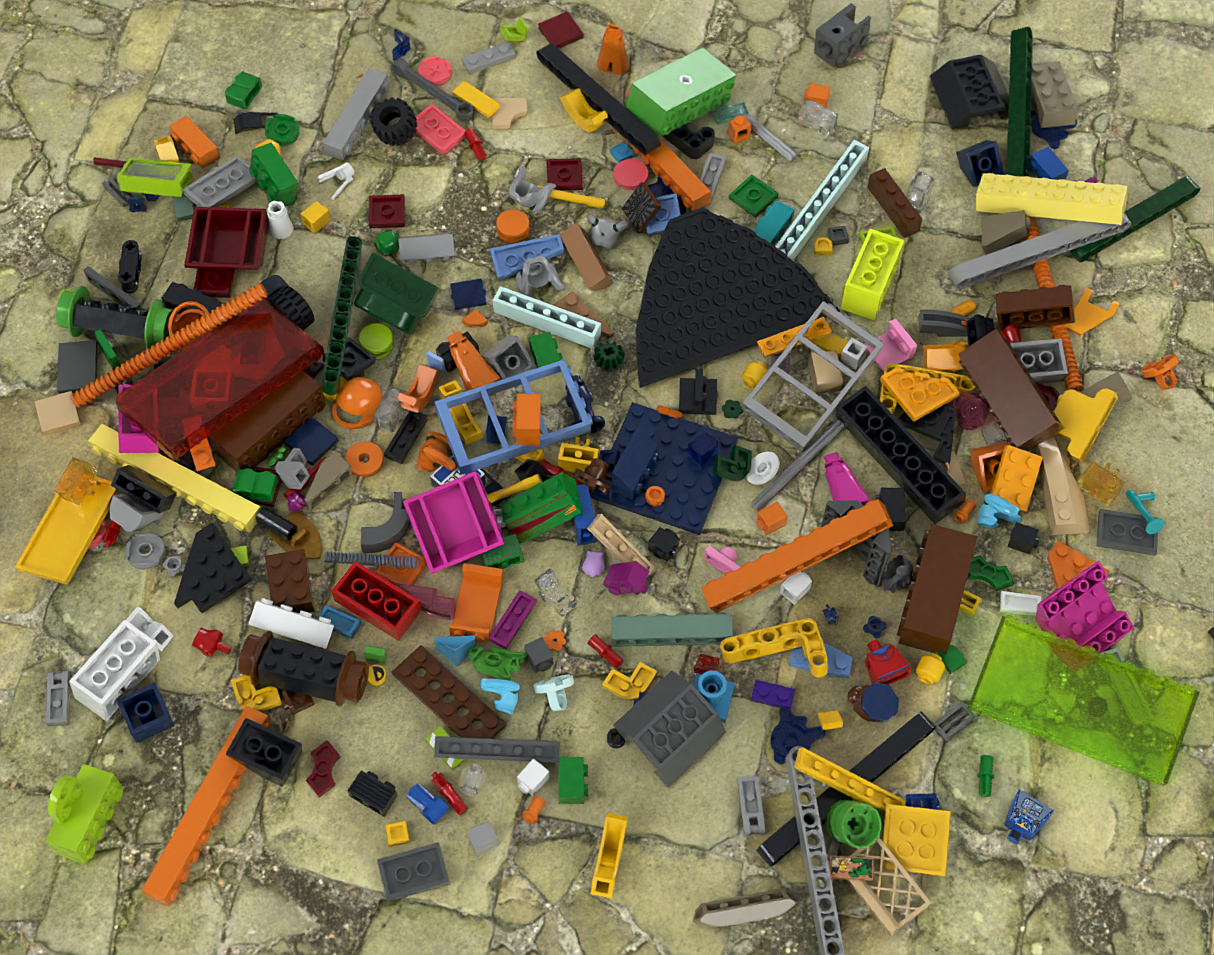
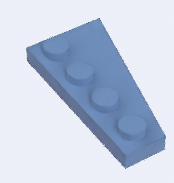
[490,234,564,282]

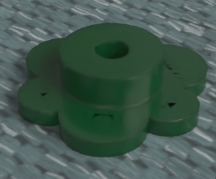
[722,399,743,418]

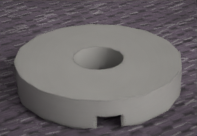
[125,532,166,570]

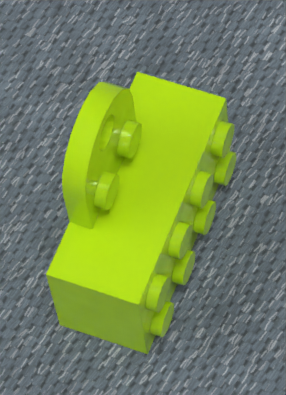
[45,764,123,864]

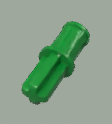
[977,755,994,797]

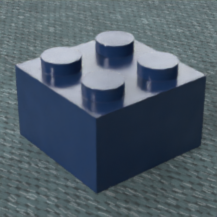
[117,683,175,743]

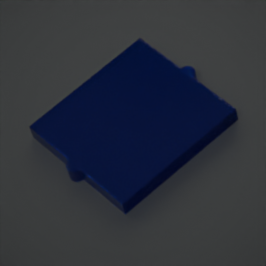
[450,279,486,310]

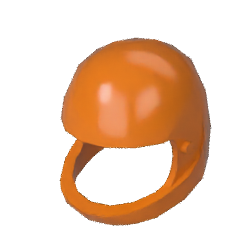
[168,301,213,353]
[332,377,383,430]

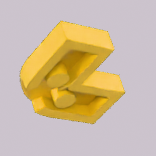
[602,662,657,700]
[231,675,282,712]

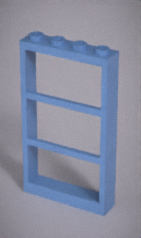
[435,360,593,475]

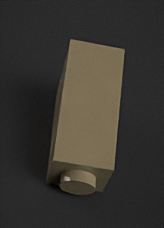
[981,210,1031,255]
[1080,371,1132,406]

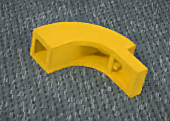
[559,88,608,132]
[438,380,484,445]

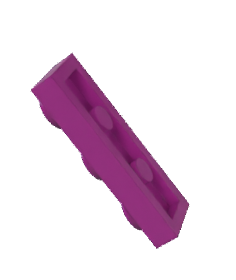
[489,590,537,650]

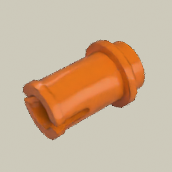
[954,499,976,524]
[522,796,546,824]

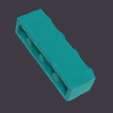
[752,200,795,246]

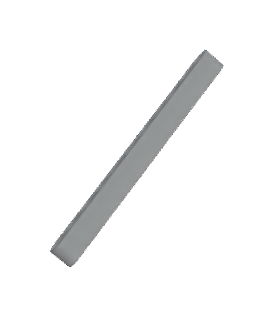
[948,213,1131,289]
[786,746,845,955]

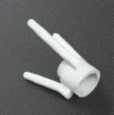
[317,162,354,200]

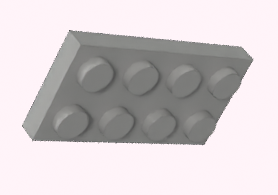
[183,155,257,207]

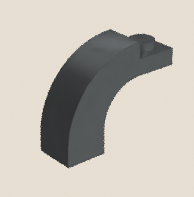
[361,492,410,553]

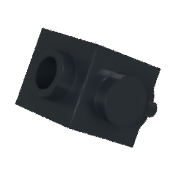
[648,527,680,562]

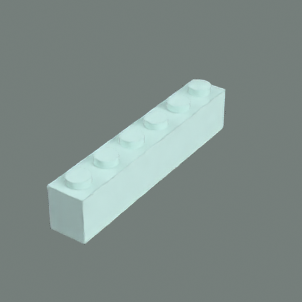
[493,286,601,349]

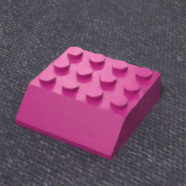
[403,471,504,574]

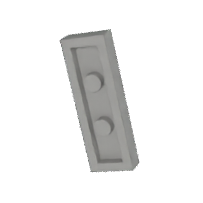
[462,42,515,74]

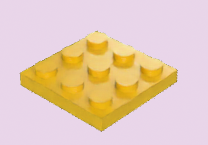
[882,804,951,876]

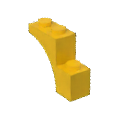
[591,813,628,898]

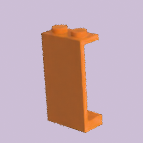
[449,563,503,642]

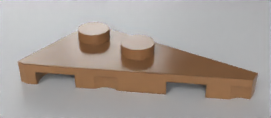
[553,291,614,338]

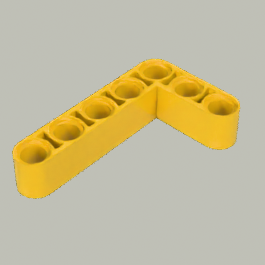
[879,363,976,414]

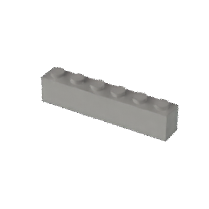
[323,68,390,161]

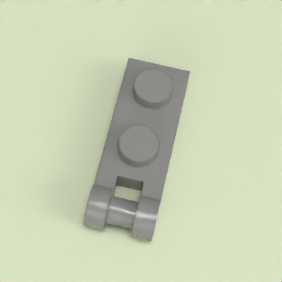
[46,670,71,726]
[737,776,765,836]

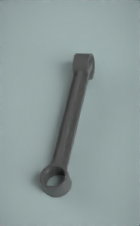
[391,58,474,122]

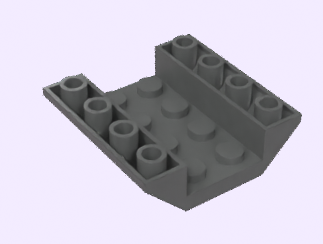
[821,500,891,588]
[613,671,726,788]

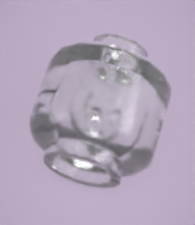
[458,764,488,797]

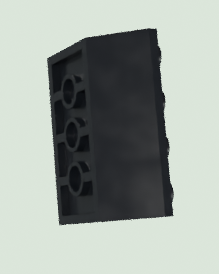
[930,54,1009,129]

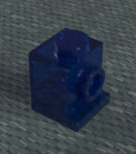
[906,794,940,810]

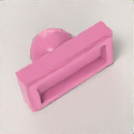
[704,546,741,574]

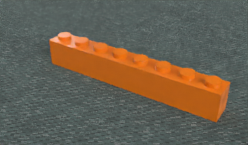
[612,127,711,211]

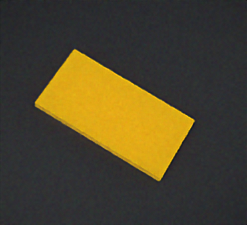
[15,470,119,585]

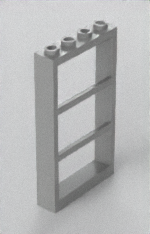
[742,301,884,452]

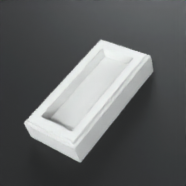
[999,591,1041,616]

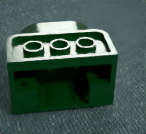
[354,252,442,335]

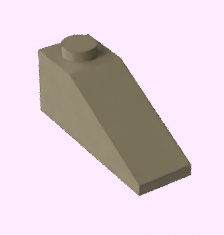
[305,452,353,511]

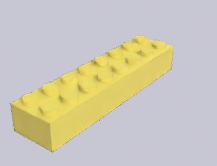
[976,173,1128,225]

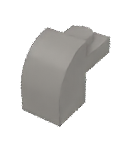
[275,448,310,489]

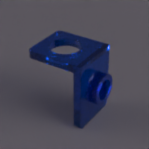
[392,29,411,61]

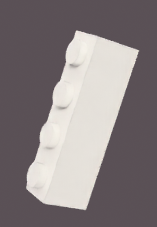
[248,598,334,649]

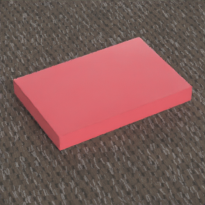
[415,104,466,155]

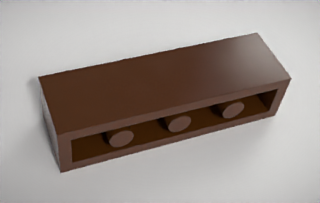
[867,168,922,238]

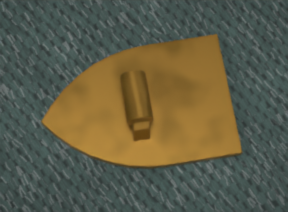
[267,510,322,559]

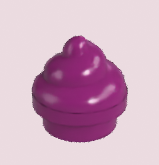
[288,491,306,511]

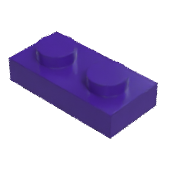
[751,680,795,710]

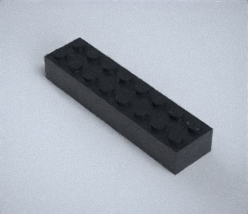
[836,386,966,524]

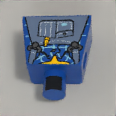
[1004,790,1054,844]

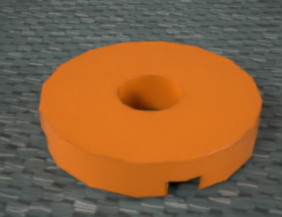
[345,441,384,477]

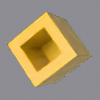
[300,201,331,234]

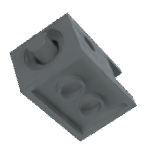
[814,3,871,67]

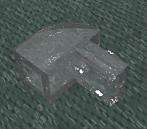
[534,568,577,617]

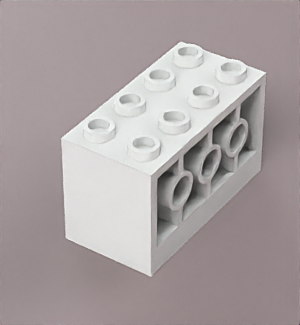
[69,620,160,721]

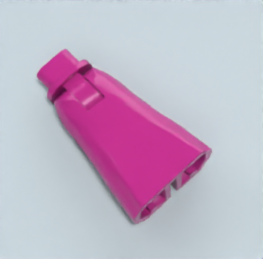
[824,452,871,506]

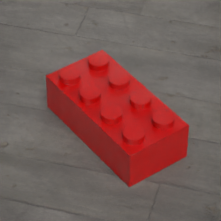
[331,561,422,641]

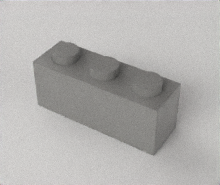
[398,232,455,263]

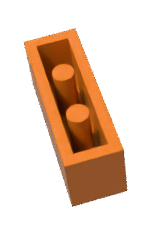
[169,115,220,169]

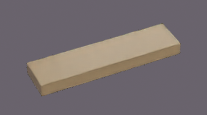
[587,513,655,577]

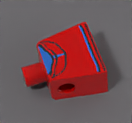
[865,639,912,685]

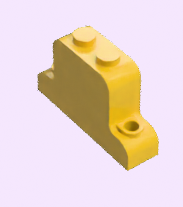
[1054,388,1118,463]

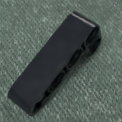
[662,125,715,159]

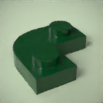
[713,445,752,481]

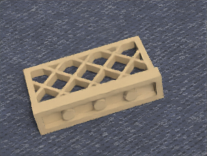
[846,837,932,937]

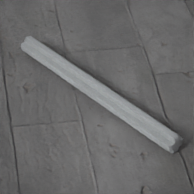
[752,419,844,510]

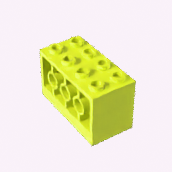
[841,229,904,321]

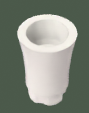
[267,201,294,239]

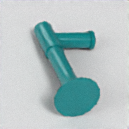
[1126,489,1165,534]

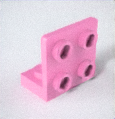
[864,318,917,373]

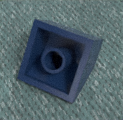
[956,140,1005,187]

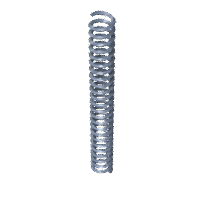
[324,551,419,568]

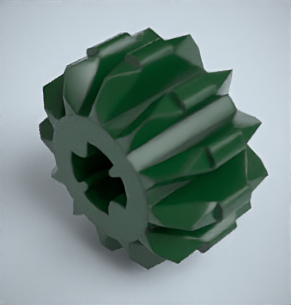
[593,340,625,372]

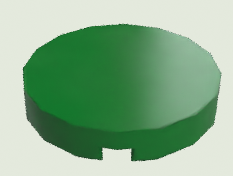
[265,114,299,146]

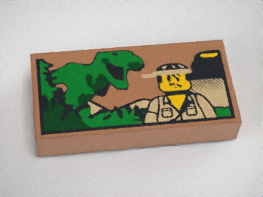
[830,855,874,881]

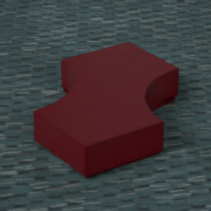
[306,740,340,798]

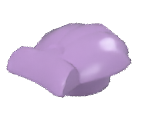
[582,551,605,577]

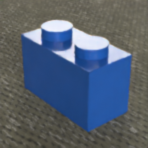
[1029,147,1069,180]

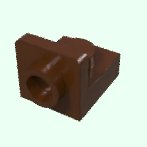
[280,690,315,715]

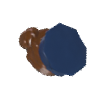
[847,682,899,722]

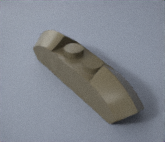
[692,888,799,929]

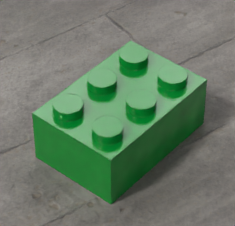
[249,142,298,206]

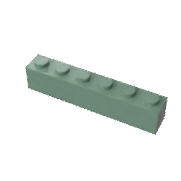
[612,612,733,647]

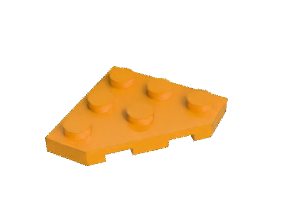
[880,368,960,422]

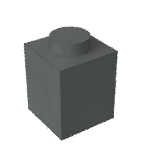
[524,637,554,673]

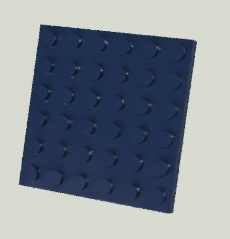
[592,402,738,535]

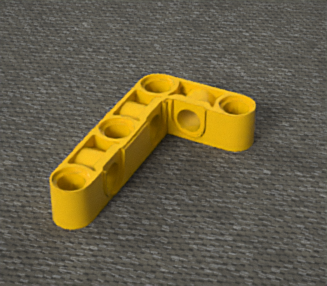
[720,618,828,677]

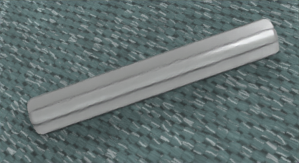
[746,114,797,161]

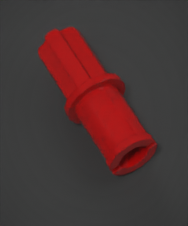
[464,128,487,161]
[587,634,623,668]

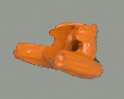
[417,431,457,472]

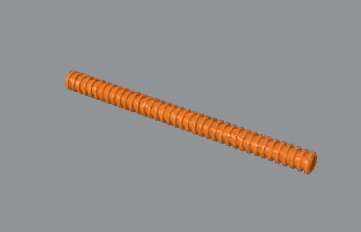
[1024,216,1084,392]
[70,282,268,408]

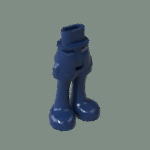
[565,375,605,436]

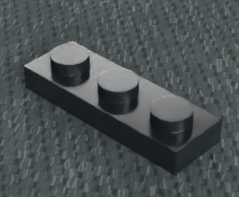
[384,411,428,464]

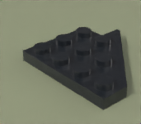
[174,522,252,613]

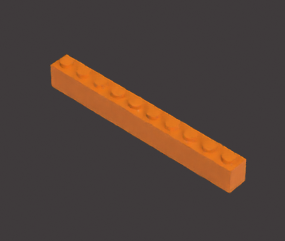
[701,499,893,613]
[141,706,271,906]

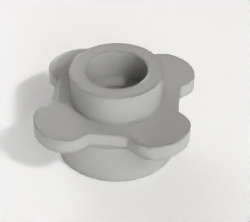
[163,556,185,577]

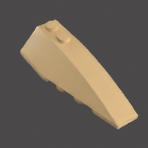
[1035,435,1090,535]

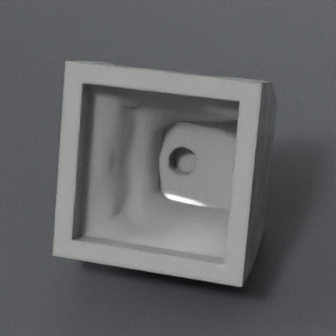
[110,494,165,533]

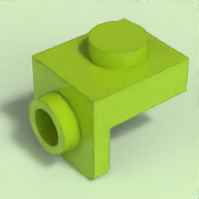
[500,18,529,42]

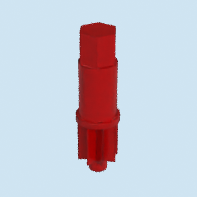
[103,520,121,547]
[431,772,468,815]

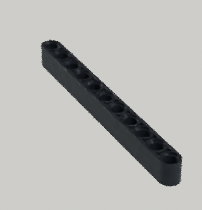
[536,43,661,155]
[756,711,936,867]

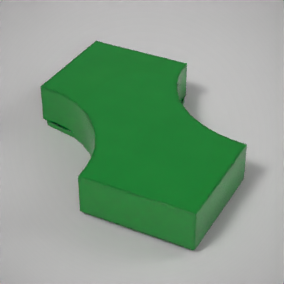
[968,555,1015,591]

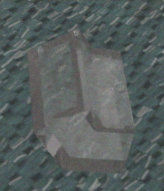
[981,421,1009,446]

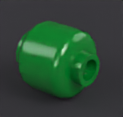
[374,230,400,256]

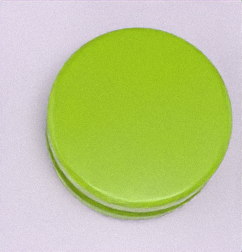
[359,323,394,359]

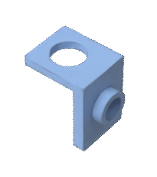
[427,351,446,382]

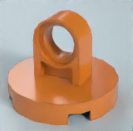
[1141,354,1179,390]

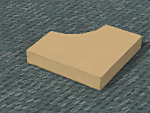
[493,98,527,129]

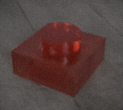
[694,654,720,675]

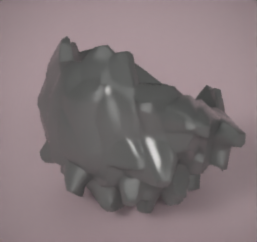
[882,555,913,593]

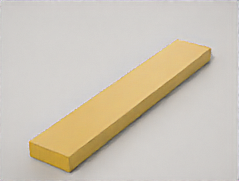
[794,747,906,814]

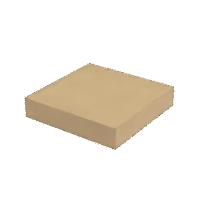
[35,391,81,436]

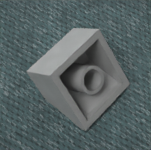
[481,335,536,380]

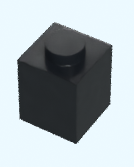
[1007,522,1040,555]

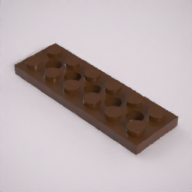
[392,645,506,738]

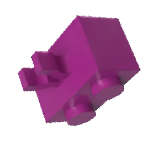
[603,561,649,595]

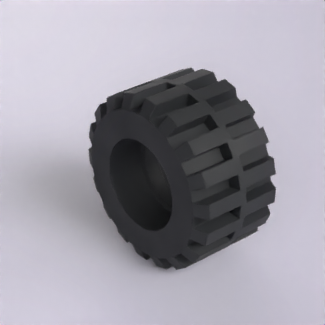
[370,97,418,146]
[267,285,315,336]

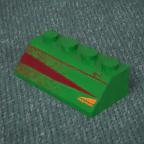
[500,472,582,545]

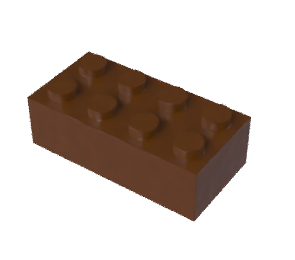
[995,285,1075,331]

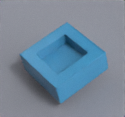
[610,141,634,163]

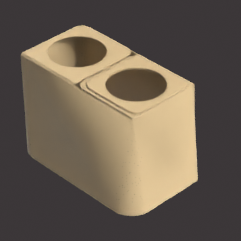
[808,351,843,393]

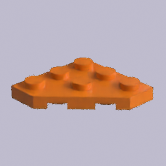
[1047,540,1109,589]

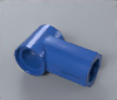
[406,783,449,825]

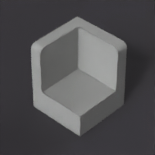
[467,821,499,856]

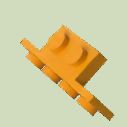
[757,317,832,358]

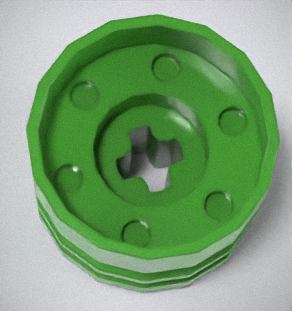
[825,799,882,848]

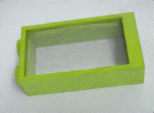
[117,157,193,197]

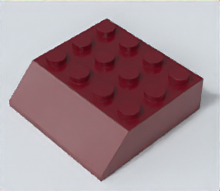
[184,206,269,270]

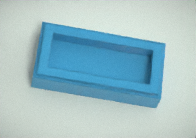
[318,605,361,639]

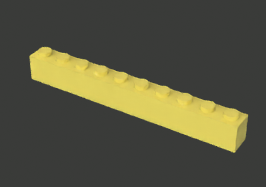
[88,424,261,533]

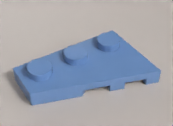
[789,642,853,679]

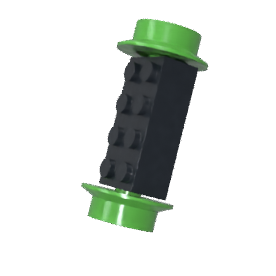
[56,286,177,349]

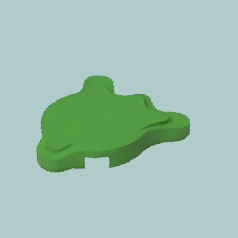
[468,646,527,681]

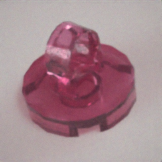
[952,392,989,430]

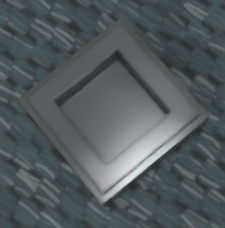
[827,226,849,246]

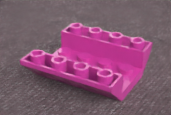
[1035,561,1134,672]

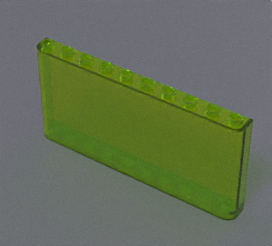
[968,615,1200,785]

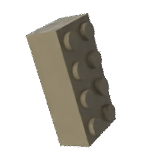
[1031,61,1078,128]

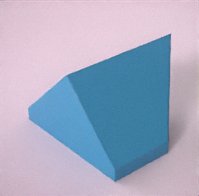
[435,635,476,666]

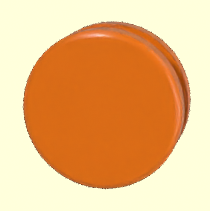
[496,209,530,244]

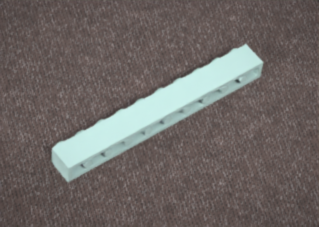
[775,140,869,261]

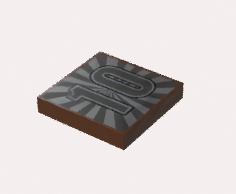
[622,182,662,233]

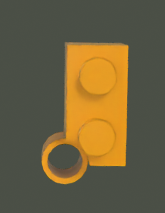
[923,342,967,373]

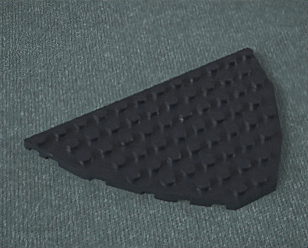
[635,207,840,388]

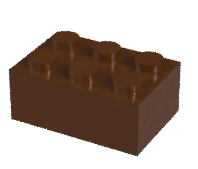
[265,549,315,613]

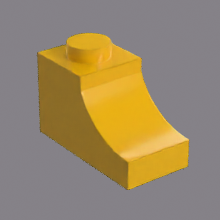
[153,135,179,162]

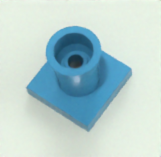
[693,671,735,723]

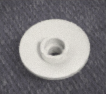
[746,452,780,485]

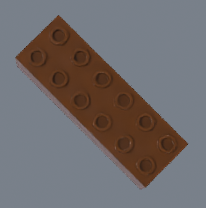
[958,329,1064,452]
[205,360,326,472]
[897,524,978,654]

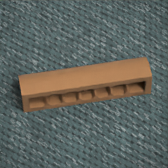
[560,223,614,291]

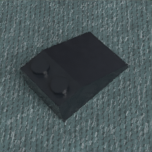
[226,718,302,787]

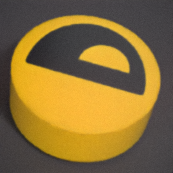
[367,665,387,686]

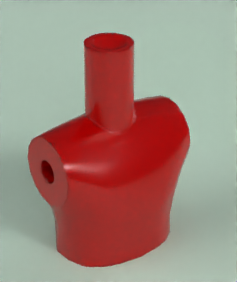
[192,628,232,657]

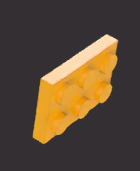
[991,445,1043,512]

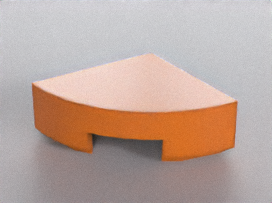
[462,309,488,327]
[656,405,683,418]

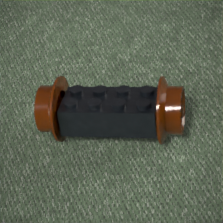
[238,630,369,707]

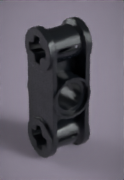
[118,240,142,293]

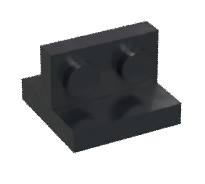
[322,337,376,381]
[679,369,717,415]

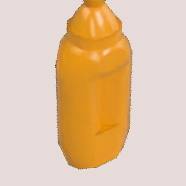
[951,300,977,316]

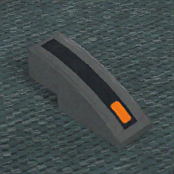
[918,309,970,337]

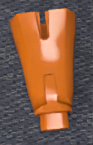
[597,24,630,76]
[447,331,501,391]

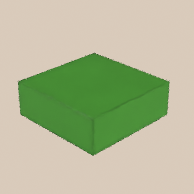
[364,646,387,664]

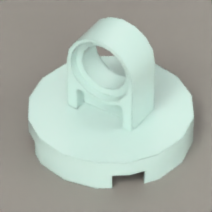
[533,675,574,711]

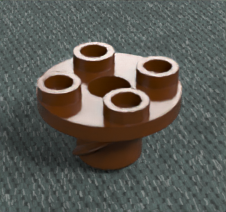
[573,458,610,493]

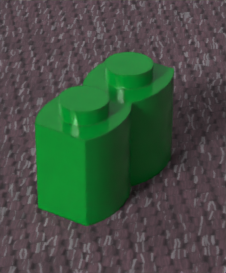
[225,71,262,110]
[233,468,278,502]

